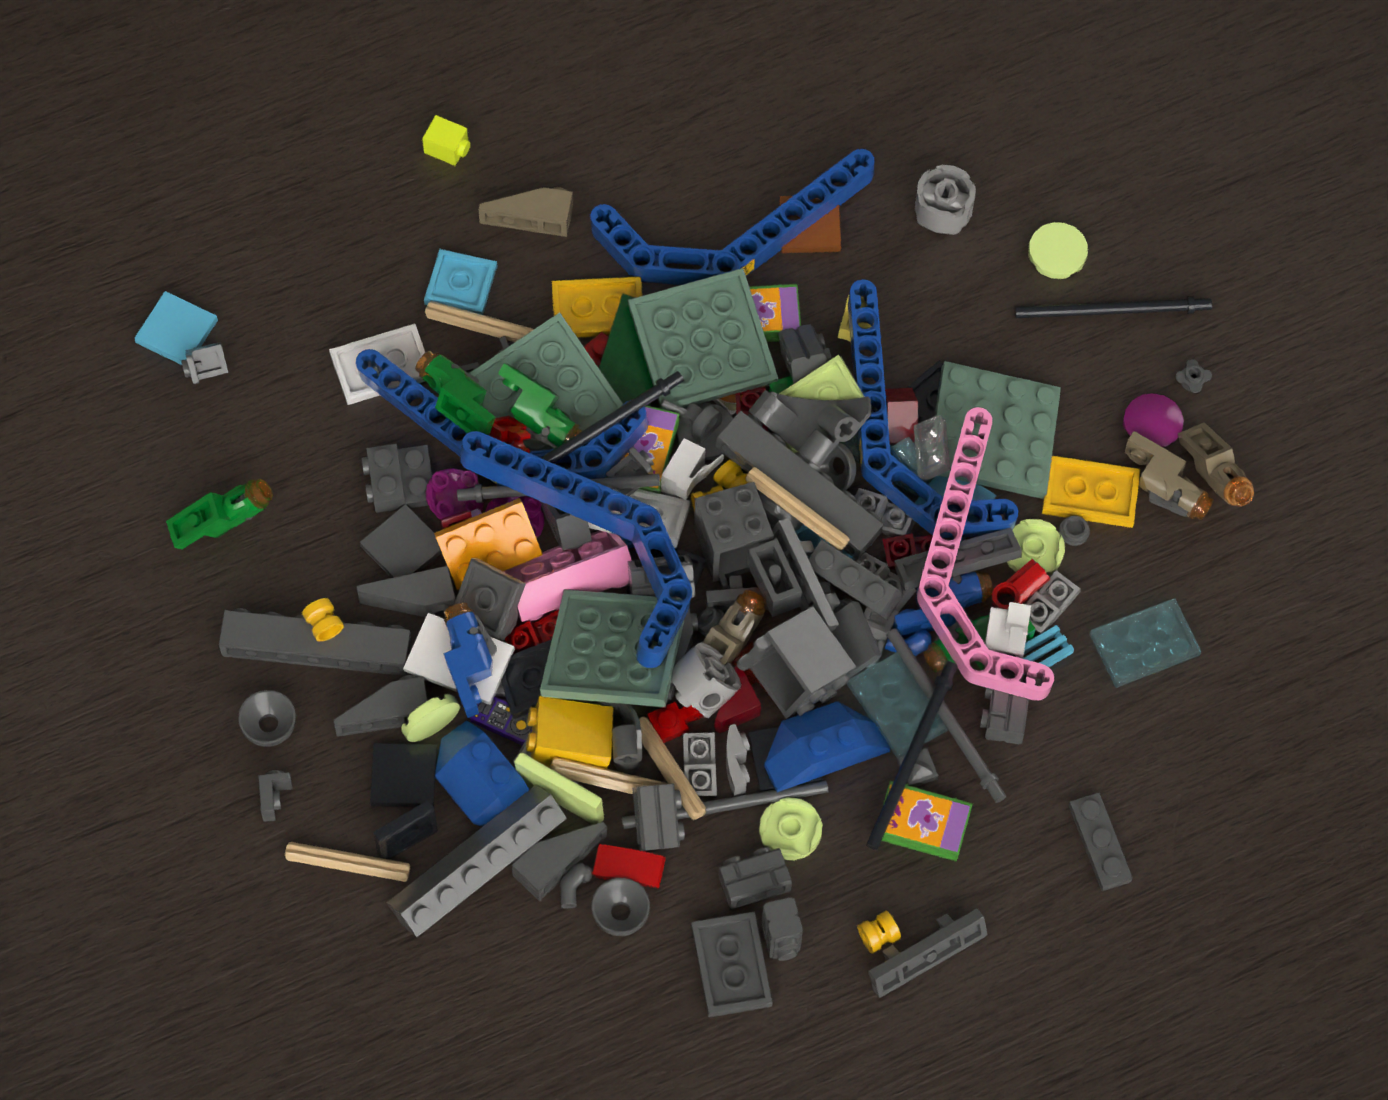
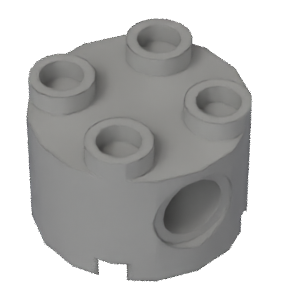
[915,165,976,235]
[671,642,741,718]

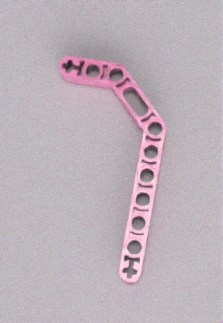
[917,407,1054,701]

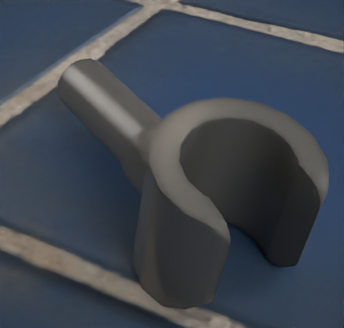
[660,399,703,425]

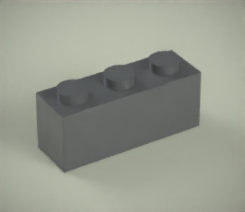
[808,539,904,620]

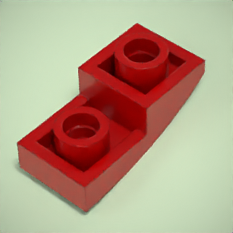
[505,609,559,654]
[592,844,666,888]

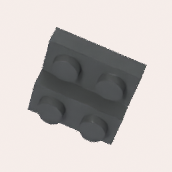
[361,444,432,513]

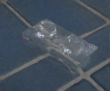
[914,415,951,481]

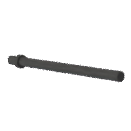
[457,474,660,503]
[886,628,1007,803]
[622,780,828,829]

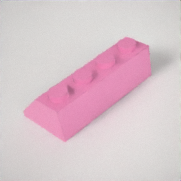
[503,531,632,622]

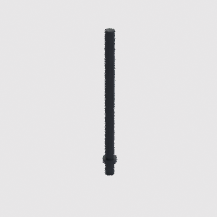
[1015,296,1212,318]
[526,371,684,477]
[866,661,958,850]

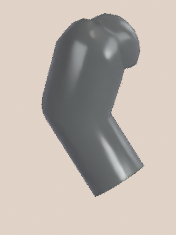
[560,863,593,909]

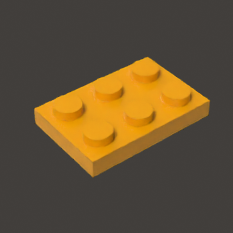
[434,498,543,590]

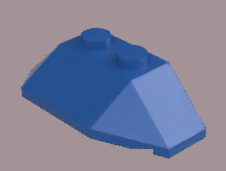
[764,701,891,792]
[435,720,529,826]

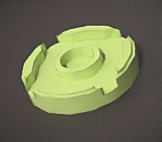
[1029,222,1088,279]
[1007,519,1065,575]
[401,694,460,742]
[759,797,822,860]

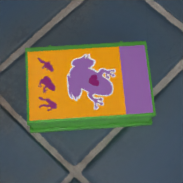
[749,284,801,342]
[605,406,680,494]
[882,781,973,862]

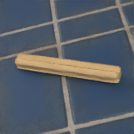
[425,301,534,342]
[745,467,850,551]
[639,717,706,820]
[550,757,668,794]
[285,842,410,882]

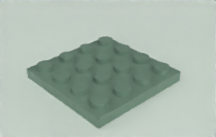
[628,268,778,412]
[469,312,623,452]
[926,361,1061,499]
[540,589,685,707]

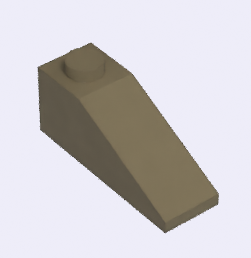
[479,187,573,237]

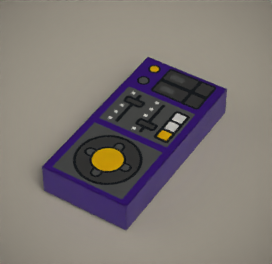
[470,697,532,746]

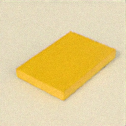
[552,277,642,337]
[1042,456,1141,528]

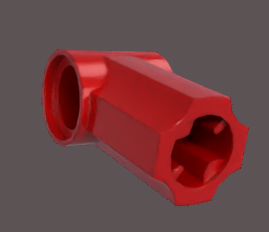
[992,559,1050,610]

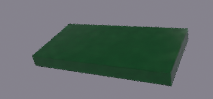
[599,294,653,407]

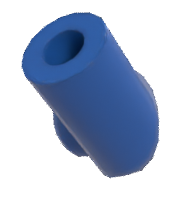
[885,630,931,656]

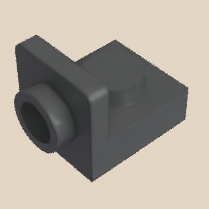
[259,770,292,822]

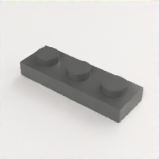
[1069,793,1133,891]

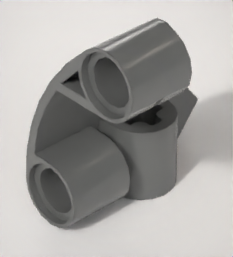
[748,390,871,468]
[579,700,642,774]

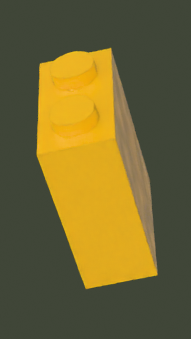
[526,696,613,769]

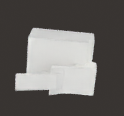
[661,438,724,500]
[985,602,1031,659]

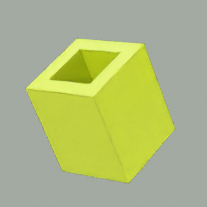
[423,115,470,166]

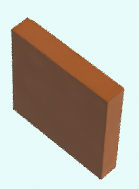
[779,196,841,253]

